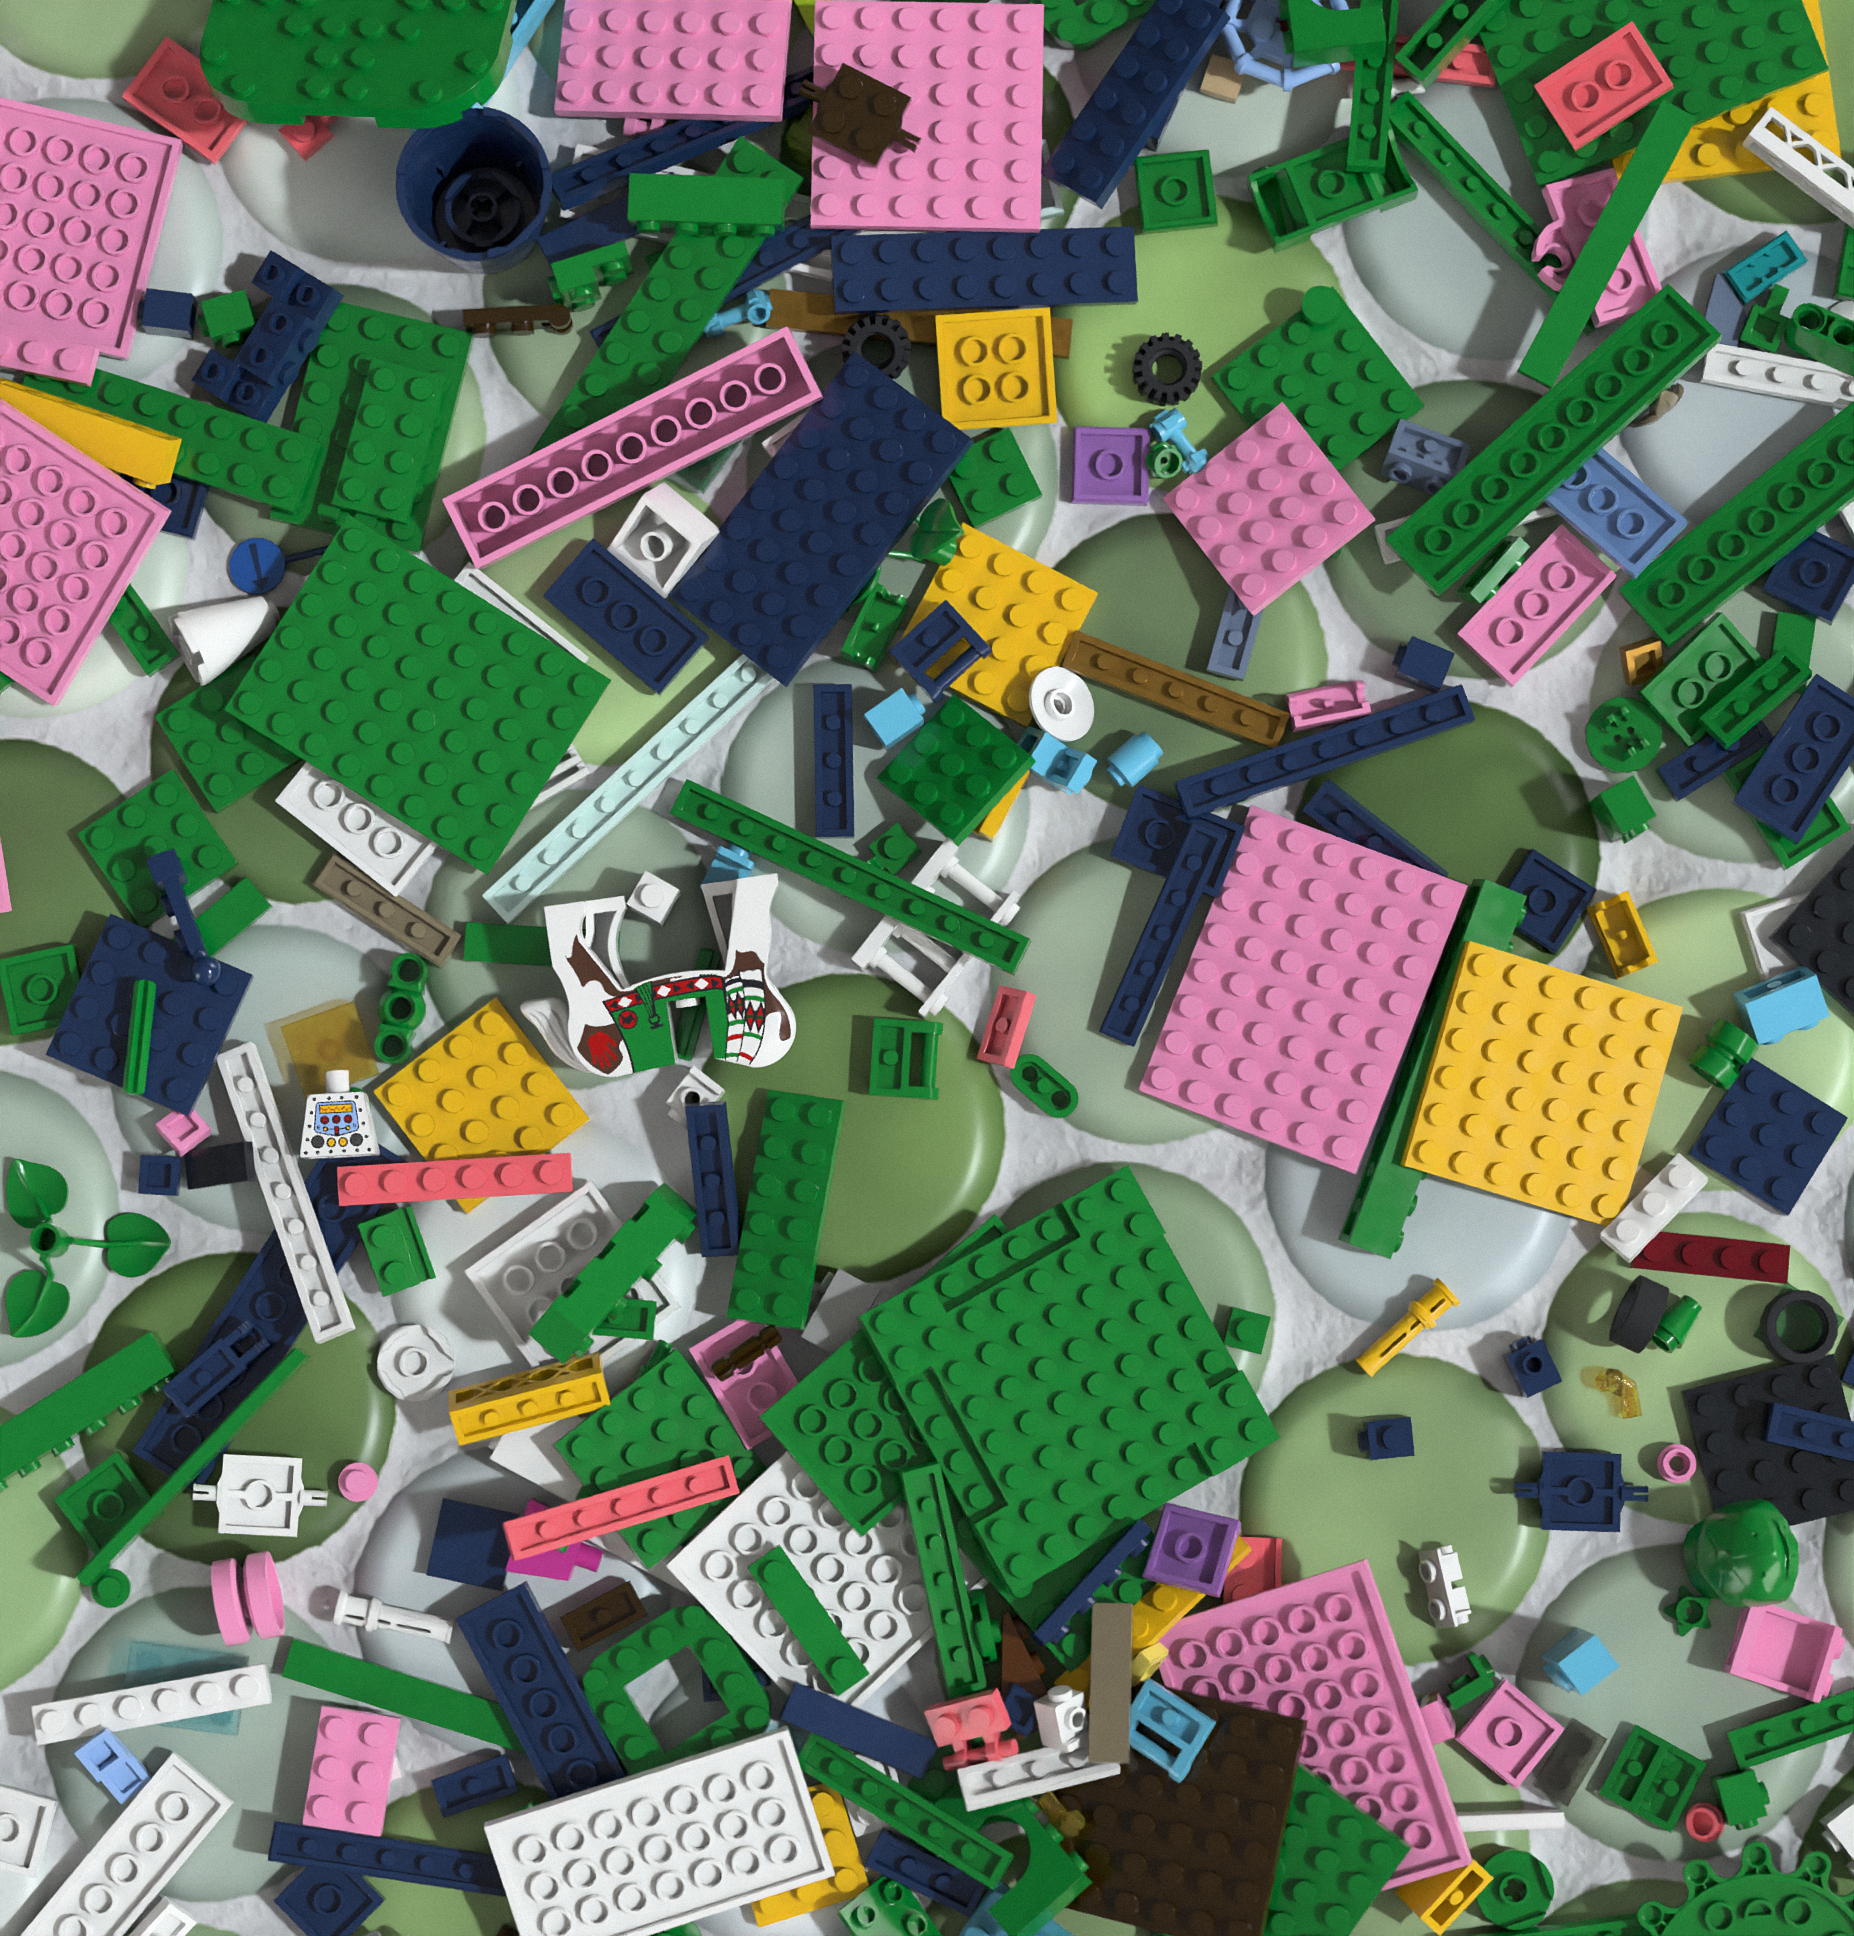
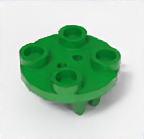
[1584,697,1662,774]

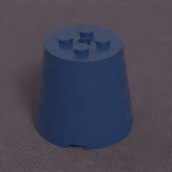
[396,107,552,274]

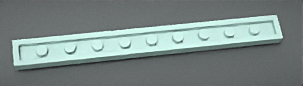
[482,654,775,925]

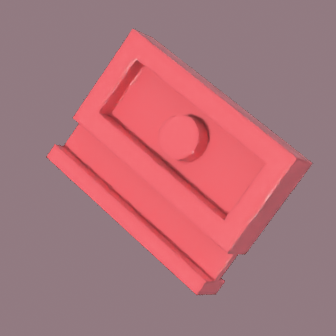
[1222,1536,1282,1605]

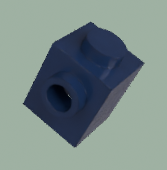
[1502,1335,1562,1398]

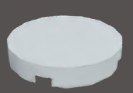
[377,1324,455,1402]

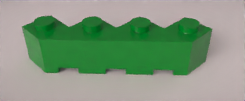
[528,1182,697,1364]

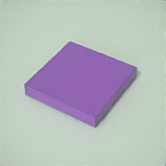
[1071,426,1150,506]
[1143,1503,1241,1598]

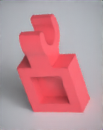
[279,115,342,161]

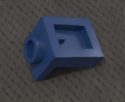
[1357,1417,1415,1461]

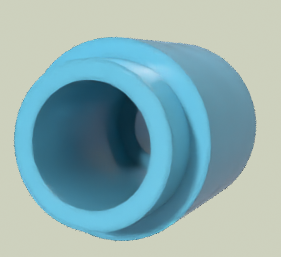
[1106,731,1164,788]

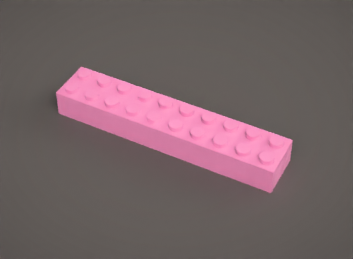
[442,326,824,569]

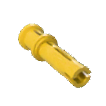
[1354,1278,1461,1378]

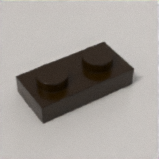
[560,1580,648,1652]

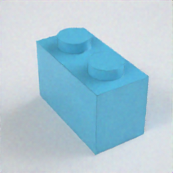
[1733,966,1830,1045]

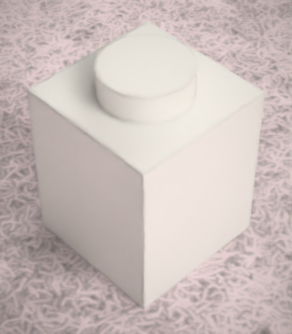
[626,870,681,927]

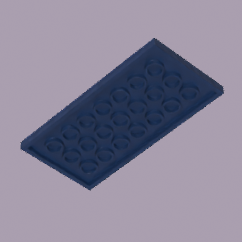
[668,351,975,687]

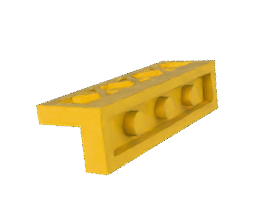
[448,1352,611,1446]

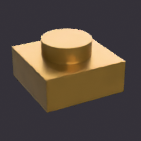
[1619,636,1664,687]

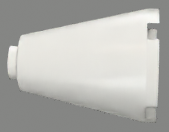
[168,596,281,686]

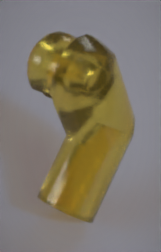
[1596,1368,1642,1419]
[1036,1791,1085,1838]

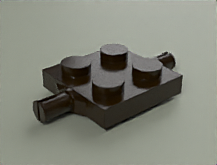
[798,63,922,168]

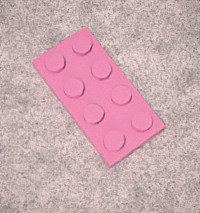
[1456,524,1618,688]

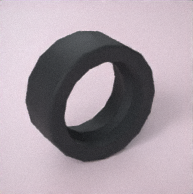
[1609,1275,1669,1354]
[1760,1290,1838,1364]

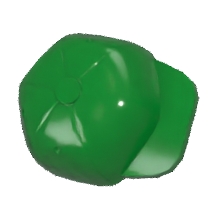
[1683,1499,1799,1608]

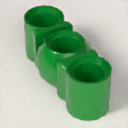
[374,953,429,1065]

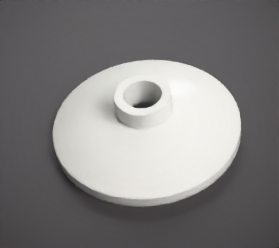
[1029,667,1094,742]

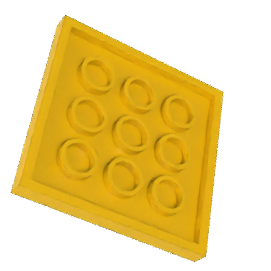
[892,523,1098,729]
[373,997,591,1214]

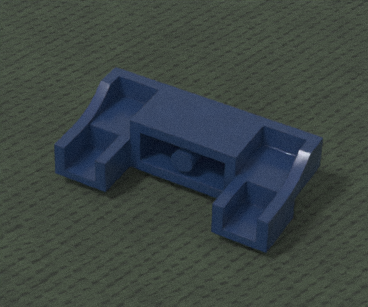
[191,250,344,423]

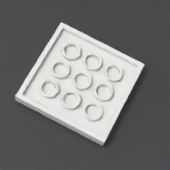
[464,1181,681,1369]

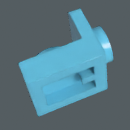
[700,843,755,891]

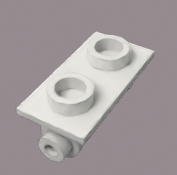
[1418,1545,1471,1628]

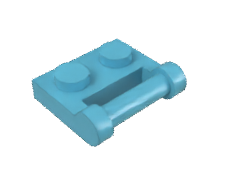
[1130,1679,1216,1783]

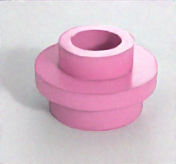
[1657,1444,1696,1483]

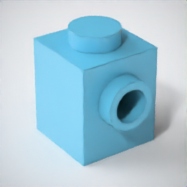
[864,688,926,751]

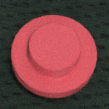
[1685,1802,1725,1842]

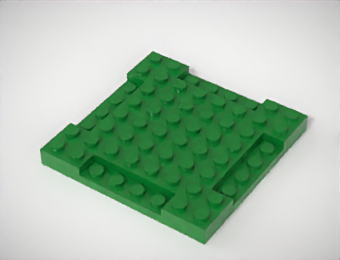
[855,1165,1280,1593]

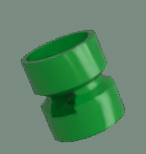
[1686,1018,1759,1091]

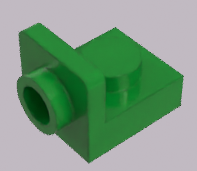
[1443,1651,1495,1710]

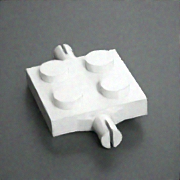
[193,1454,328,1537]

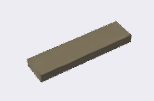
[312,852,463,969]
[1088,1603,1133,1764]

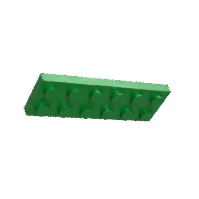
[726,1090,846,1331]

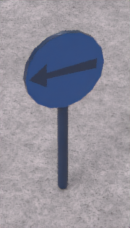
[229,538,329,595]

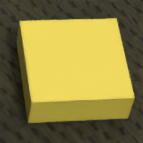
[1131,1642,1169,1687]

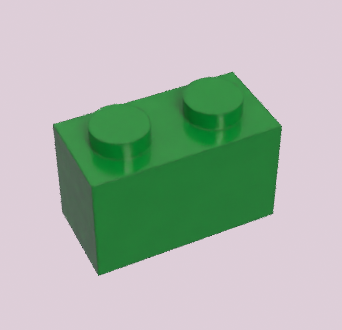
[1588,775,1657,844]

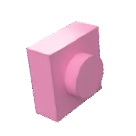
[156,1110,211,1157]

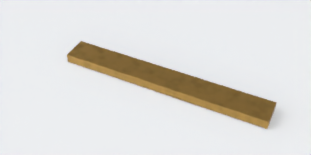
[766,288,1073,359]

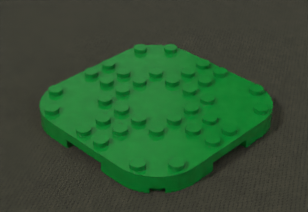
[199,0,517,129]

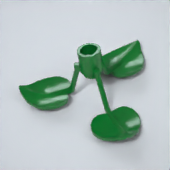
[845,498,964,613]
[5,1159,171,1338]

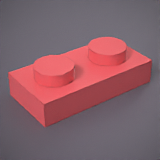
[976,985,1037,1069]

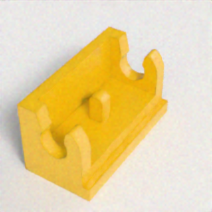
[1586,890,1659,980]

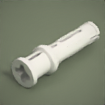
[333,1590,455,1644]

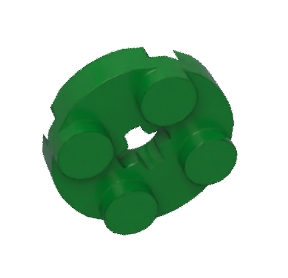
[1475,1849,1554,1930]

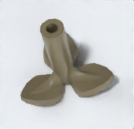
[1628,383,1684,428]

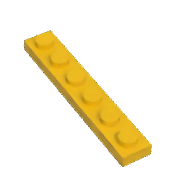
[1054,1535,1252,1709]

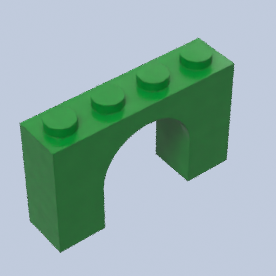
[1278,0,1387,68]
[933,1762,1092,1936]

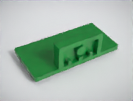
[837,1875,942,1936]

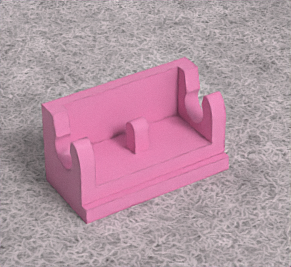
[1284,680,1371,733]

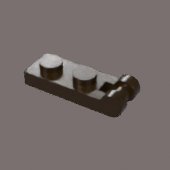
[463,304,573,338]

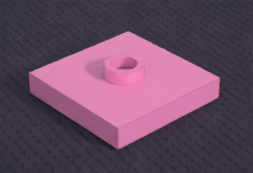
[1454,1677,1565,1790]

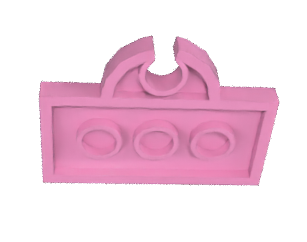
[1531,168,1662,328]

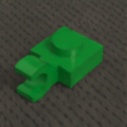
[1738,283,1790,354]
[867,822,922,876]

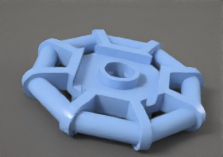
[1221,0,1349,92]

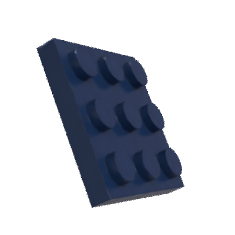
[1687,1058,1848,1216]

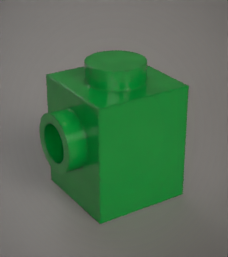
[198,289,257,348]
[1710,1767,1770,1830]

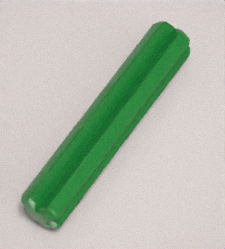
[676,948,721,1061]
[123,979,156,1095]

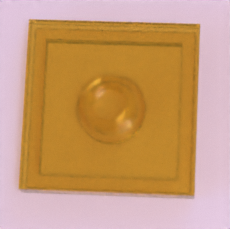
[281,1001,380,1100]

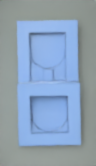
[74,1727,153,1805]

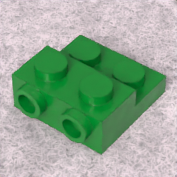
[547,241,634,312]

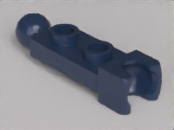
[146,849,221,986]

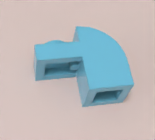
[1017,726,1097,795]

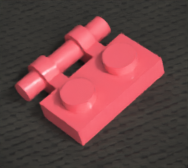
[924,1688,1019,1772]

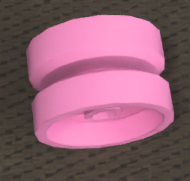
[211,1551,285,1646]

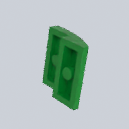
[1599,1724,1708,1833]

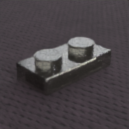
[1532,1717,1608,1807]

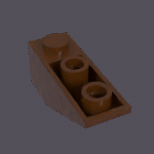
[1000,1610,1054,1740]

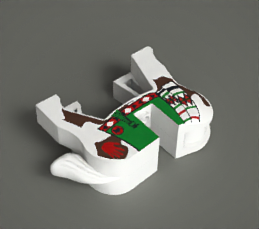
[520,873,796,1077]

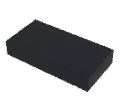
[184,1141,256,1190]

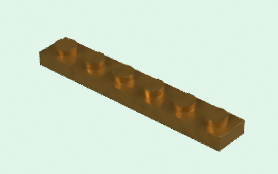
[1062,630,1290,749]

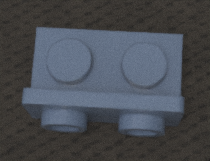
[1380,418,1472,496]

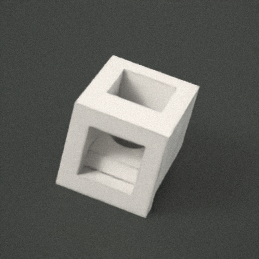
[665,1066,726,1128]
[1034,1685,1089,1753]

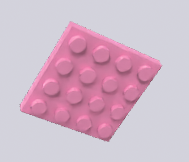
[1162,402,1375,616]

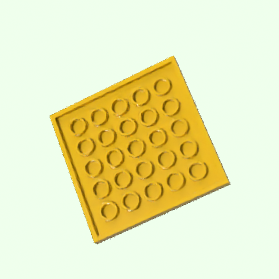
[1400,941,1683,1227]

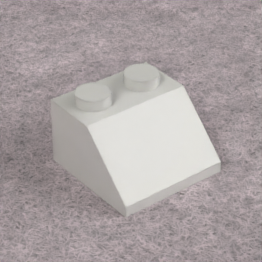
[607,482,720,599]

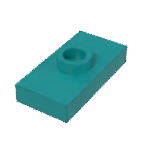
[1723,230,1808,306]

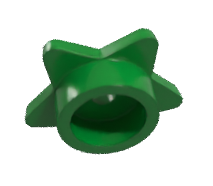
[1663,1586,1712,1637]

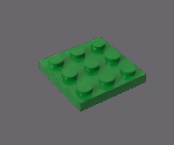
[155,654,302,814]
[877,694,1036,847]
[77,769,239,928]

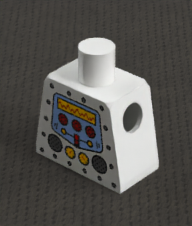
[300,1070,380,1159]

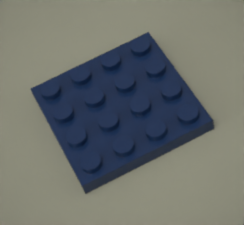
[46,914,254,1117]

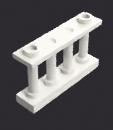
[851,838,1020,1019]

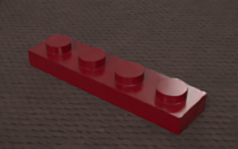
[1630,1232,1791,1284]

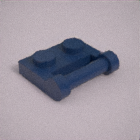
[889,600,992,703]

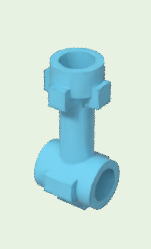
[705,289,773,338]
[1149,408,1209,475]

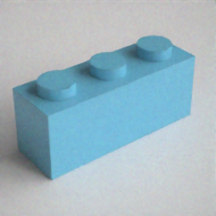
[1541,1627,1620,1696]

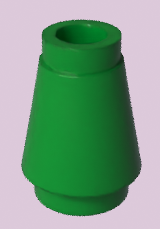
[1651,1295,1702,1353]

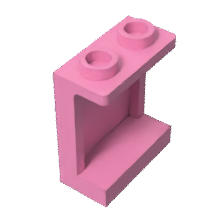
[1723,1605,1845,1703]

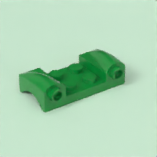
[1246,121,1418,253]

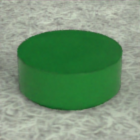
[1301,285,1340,326]

